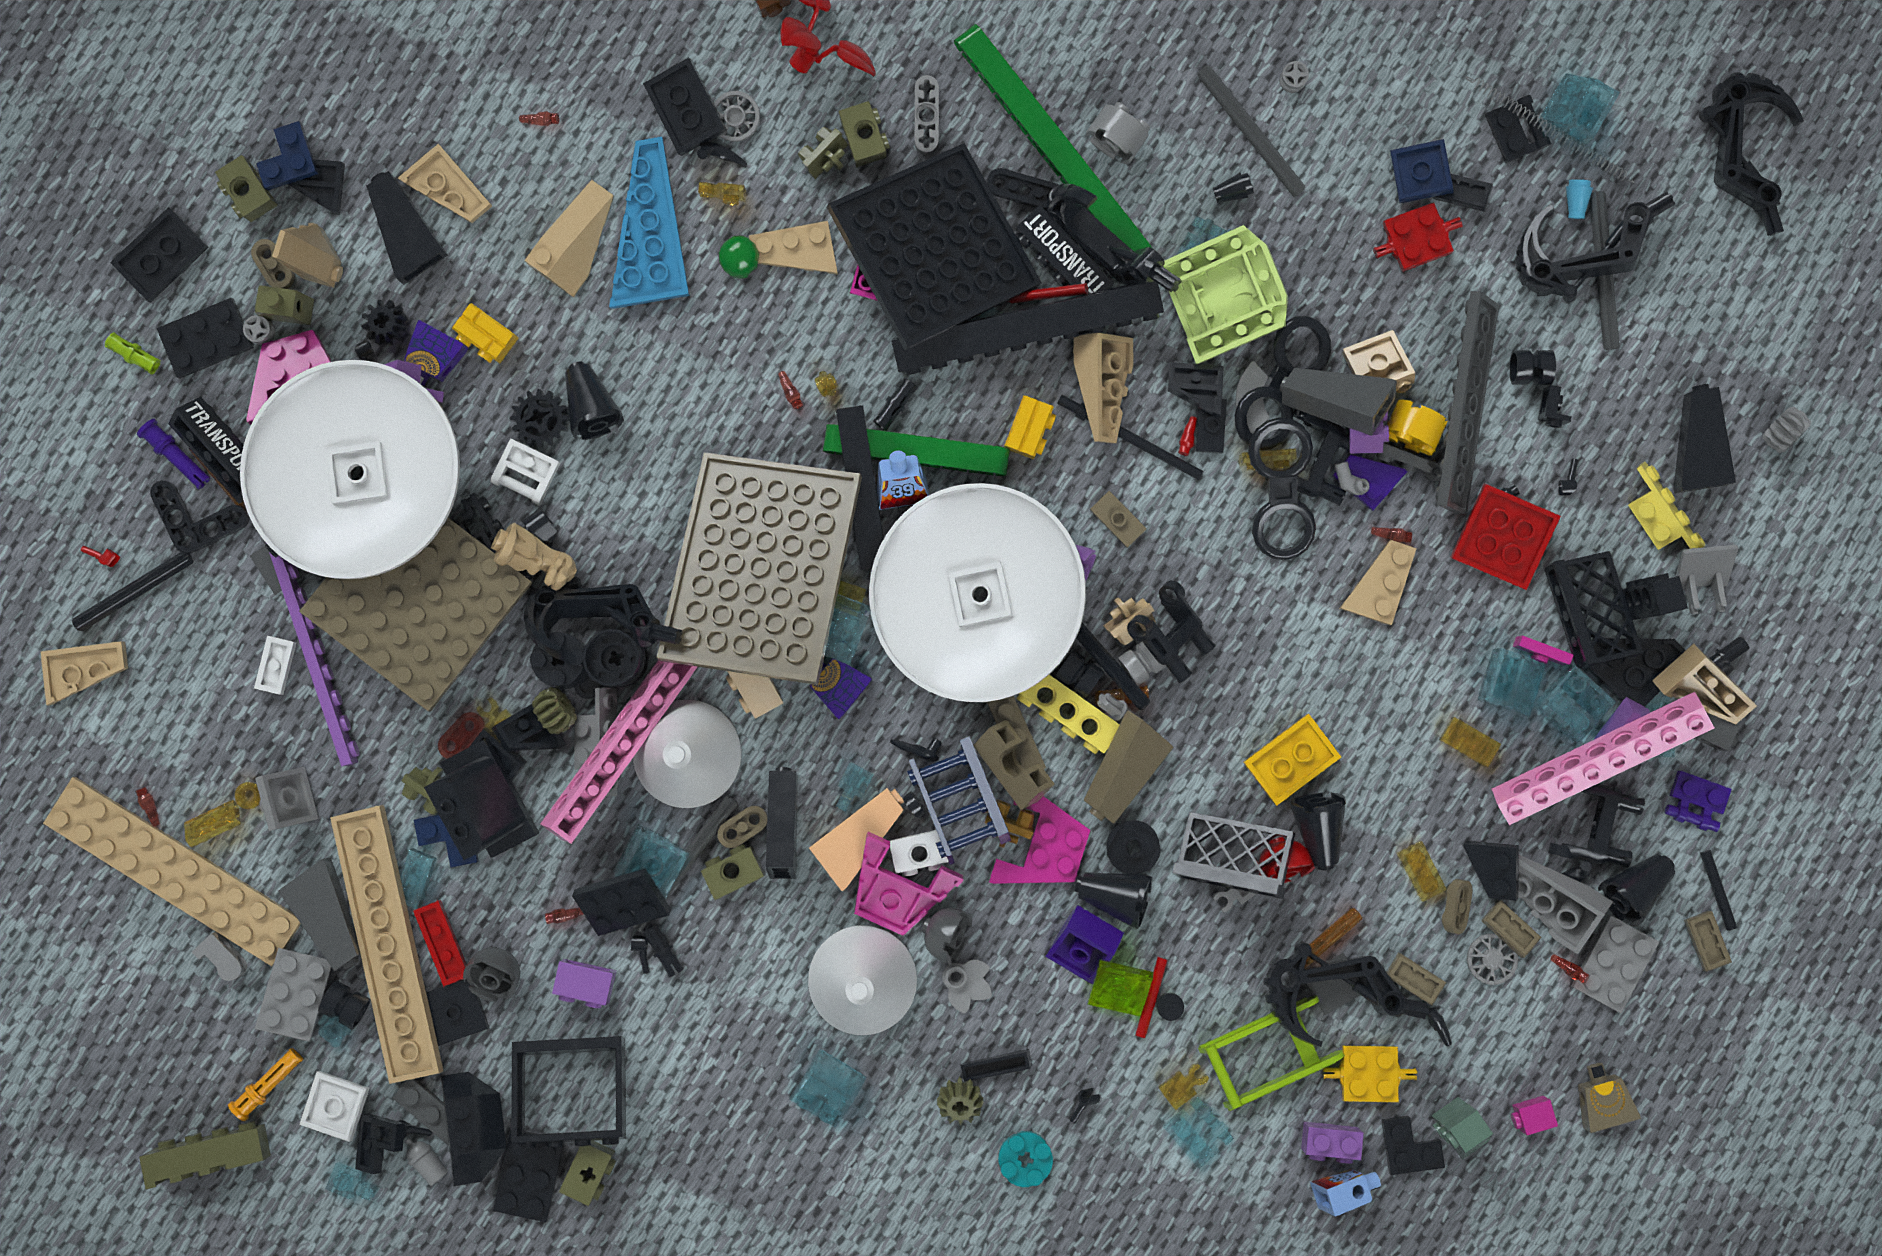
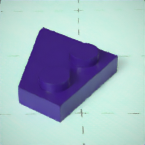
[1332,455,1407,511]

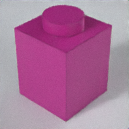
[1511,1096,1558,1135]

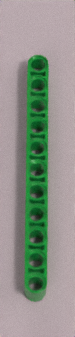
[954,24,1152,251]

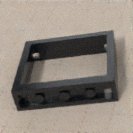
[511,1036,626,1149]

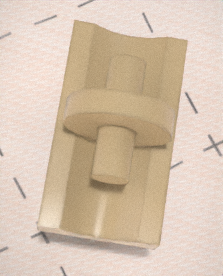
[1103,597,1156,646]

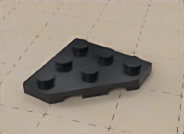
[1587,638,1686,707]

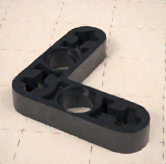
[150,480,250,554]

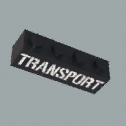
[1016,205,1114,297]
[168,397,244,504]

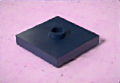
[1390,139,1453,204]

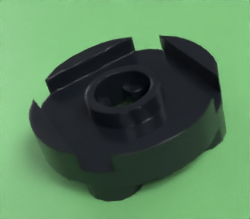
[1106,820,1161,874]

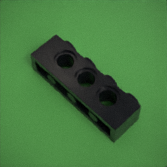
[1622,573,1688,620]

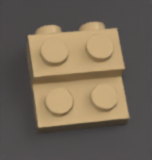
[1343,330,1415,393]

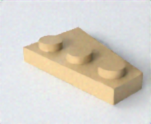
[398,144,492,223]
[749,221,838,275]
[1339,540,1417,625]
[41,641,128,705]

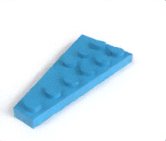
[609,137,690,309]

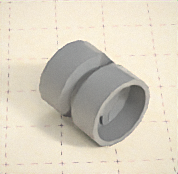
[1117,642,1166,686]

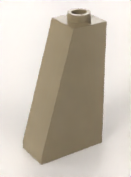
[1084,710,1174,824]

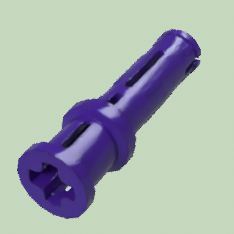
[137,419,211,490]

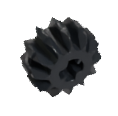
[361,300,408,346]

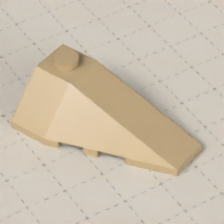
[524,180,614,297]
[272,223,343,288]
[1073,333,1133,443]

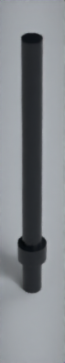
[1057,395,1203,480]

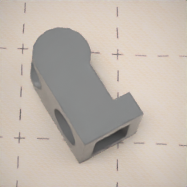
[192,932,247,981]

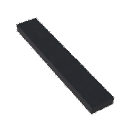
[836,405,884,570]

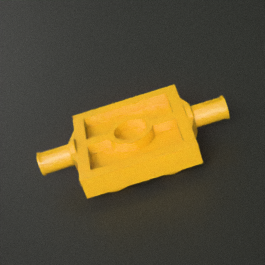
[1323,1045,1417,1102]

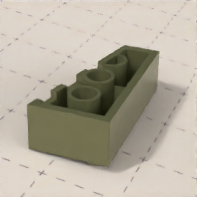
[139,1121,271,1190]

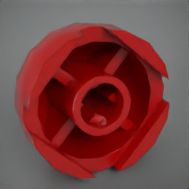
[1258,837,1315,883]

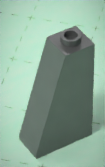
[1280,368,1397,436]
[278,857,361,971]

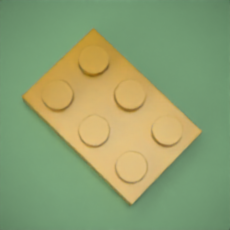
[1243,714,1341,806]

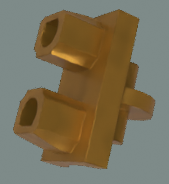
[985,799,1034,848]

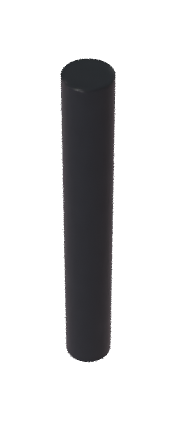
[1700,850,1737,931]

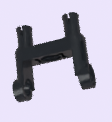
[1265,409,1363,506]
[1127,580,1216,683]
[1548,783,1645,868]

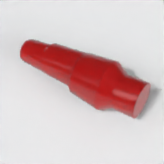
[1178,416,1197,456]

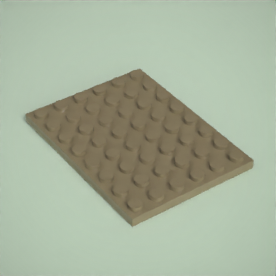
[656,452,862,685]

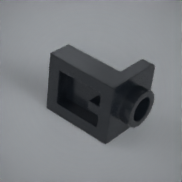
[1538,385,1572,428]

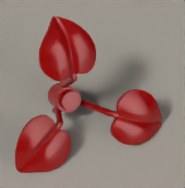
[780,0,876,77]

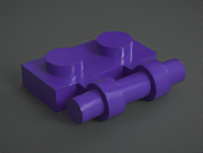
[1664,771,1732,832]

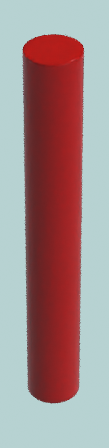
[1010,283,1088,304]
[1135,957,1168,1038]

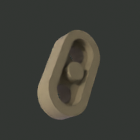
[251,239,295,289]
[718,806,767,848]
[1442,879,1473,934]

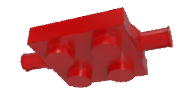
[1373,202,1463,272]

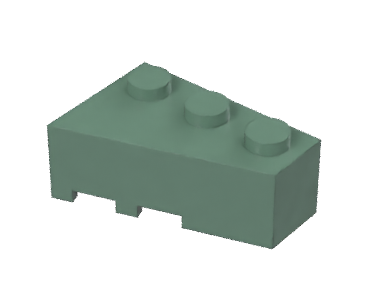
[1431,1097,1493,1160]

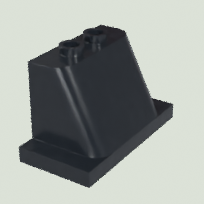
[424,738,539,860]

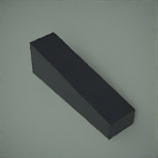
[961,1049,1032,1082]

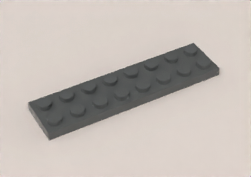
[1436,291,1499,515]

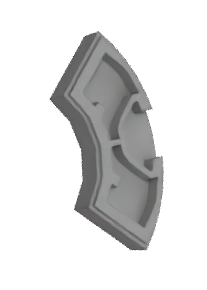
[1235,361,1270,434]

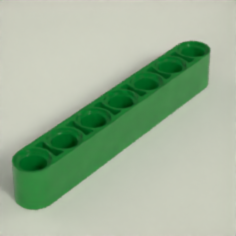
[823,424,1010,477]

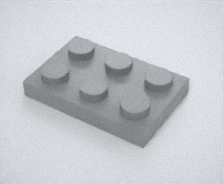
[1571,915,1659,1013]
[255,948,331,1042]

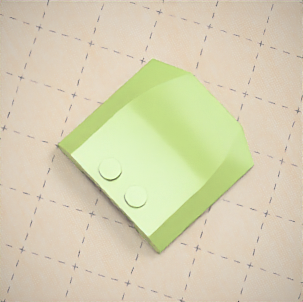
[1164,225,1288,364]

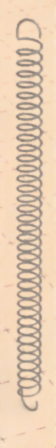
[1465,76,1635,183]

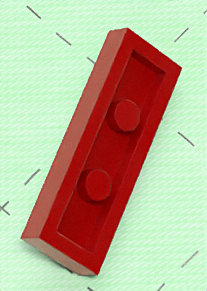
[413,900,467,987]

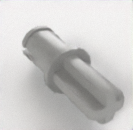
[1097,693,1140,722]

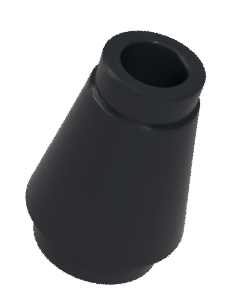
[1213,173,1254,203]

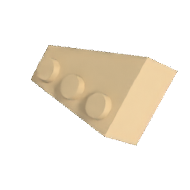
[726,671,783,719]

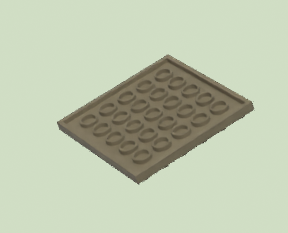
[299,518,533,712]

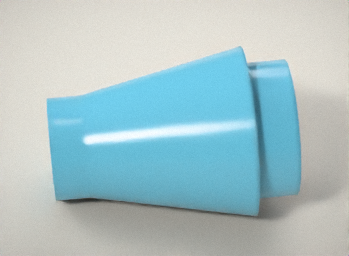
[1566,180,1593,219]

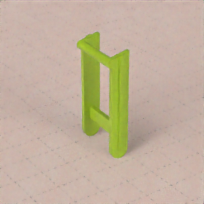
[1198,995,1345,1111]

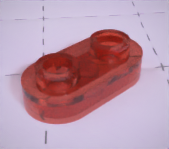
[438,712,485,759]

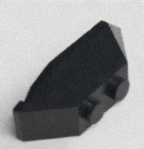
[440,1072,507,1187]

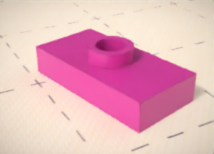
[1513,636,1574,666]

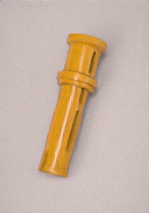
[228,1048,303,1122]

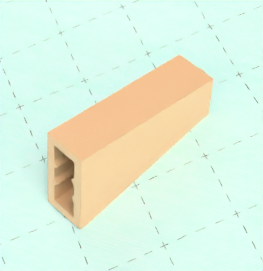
[809,788,904,891]

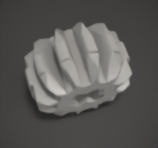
[1763,407,1811,453]

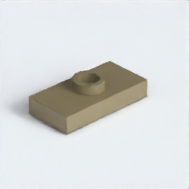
[1090,491,1146,548]
[1481,900,1542,958]
[1684,911,1732,972]
[1386,952,1446,1005]

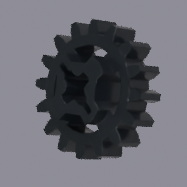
[510,389,569,448]

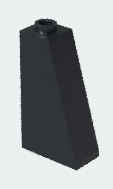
[366,171,448,285]
[1673,384,1736,494]
[766,767,798,879]

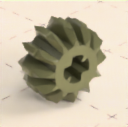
[532,687,577,735]
[937,1077,984,1126]

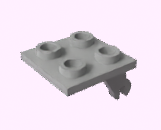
[1675,545,1739,614]

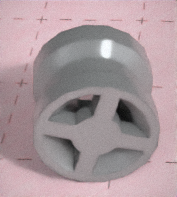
[1279,61,1309,93]
[243,315,276,345]

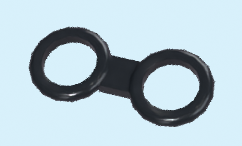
[1235,316,1331,450]
[1248,417,1316,560]

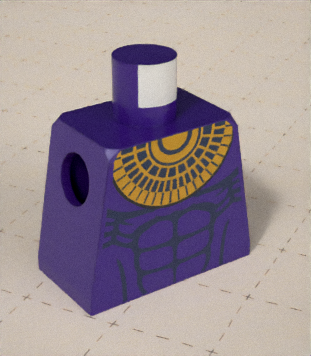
[404,320,469,387]
[810,657,872,719]

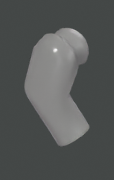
[1335,461,1370,495]

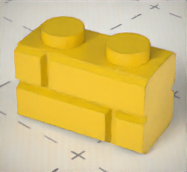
[452,303,518,364]
[1004,395,1056,459]

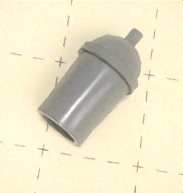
[405,1138,448,1186]

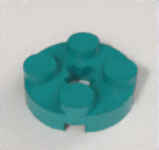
[998,1131,1053,1187]

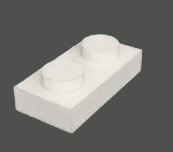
[254,636,297,695]

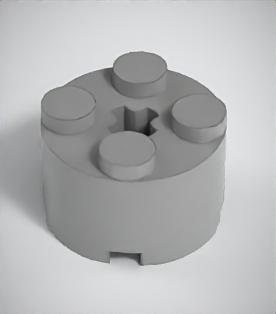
[1086,102,1150,164]

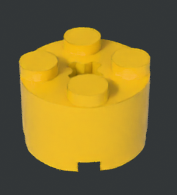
[1387,399,1448,455]

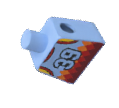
[877,451,929,510]
[1310,1169,1381,1216]

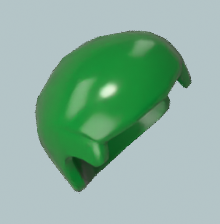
[719,235,759,279]

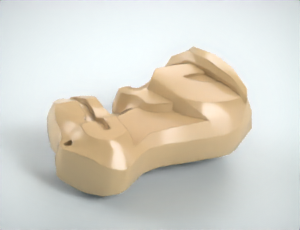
[491,523,577,591]

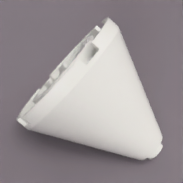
[633,700,742,808]
[808,925,917,1035]

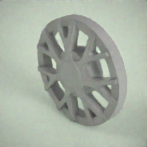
[714,91,760,142]
[1466,933,1518,985]

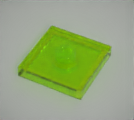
[1087,960,1153,1017]

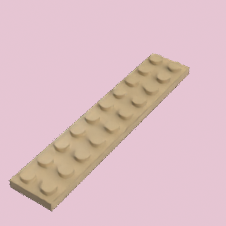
[43,777,301,966]
[330,805,443,1084]

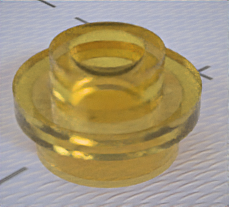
[815,370,838,397]
[235,782,261,809]

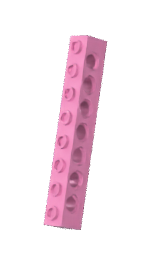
[540,660,697,844]
[1492,692,1714,825]

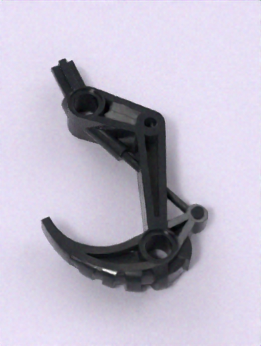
[1699,72,1804,236]
[1046,184,1182,292]
[1515,191,1675,302]
[523,577,683,660]
[1263,943,1429,1047]

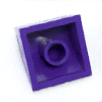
[1045,905,1124,984]

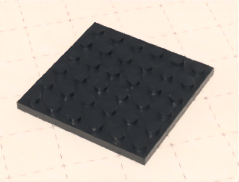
[826,143,1042,350]

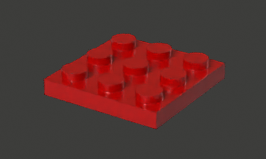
[1450,483,1561,590]

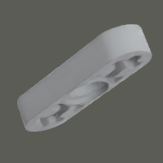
[914,75,939,155]

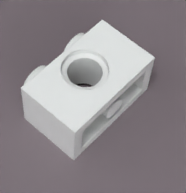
[889,830,948,877]

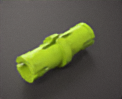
[105,332,161,375]

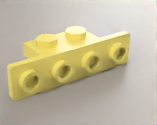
[1628,462,1705,550]

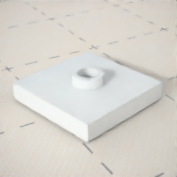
[299,1071,369,1142]

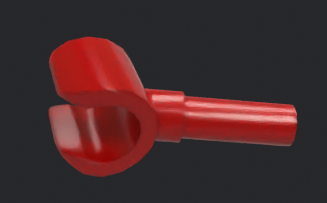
[81,546,121,567]

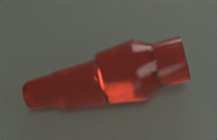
[519,111,559,126]
[778,371,803,409]
[1371,527,1412,543]
[135,786,160,827]
[544,908,584,924]
[1550,954,1590,984]

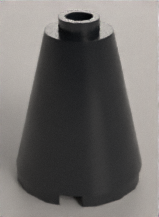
[565,361,624,440]
[1290,793,1346,870]
[1598,854,1675,927]
[1075,872,1153,929]

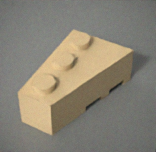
[1652,644,1757,724]

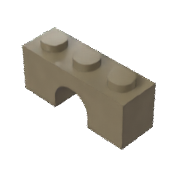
[973,720,1055,810]

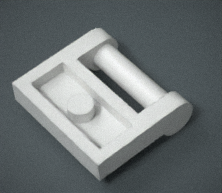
[490,438,560,506]

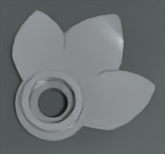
[942,960,992,1013]

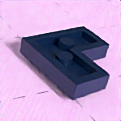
[256,121,318,191]
[414,815,479,868]

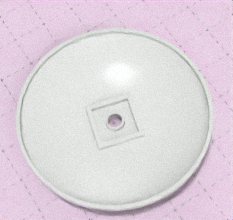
[240,360,460,579]
[869,483,1086,702]

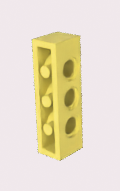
[1016,675,1120,755]

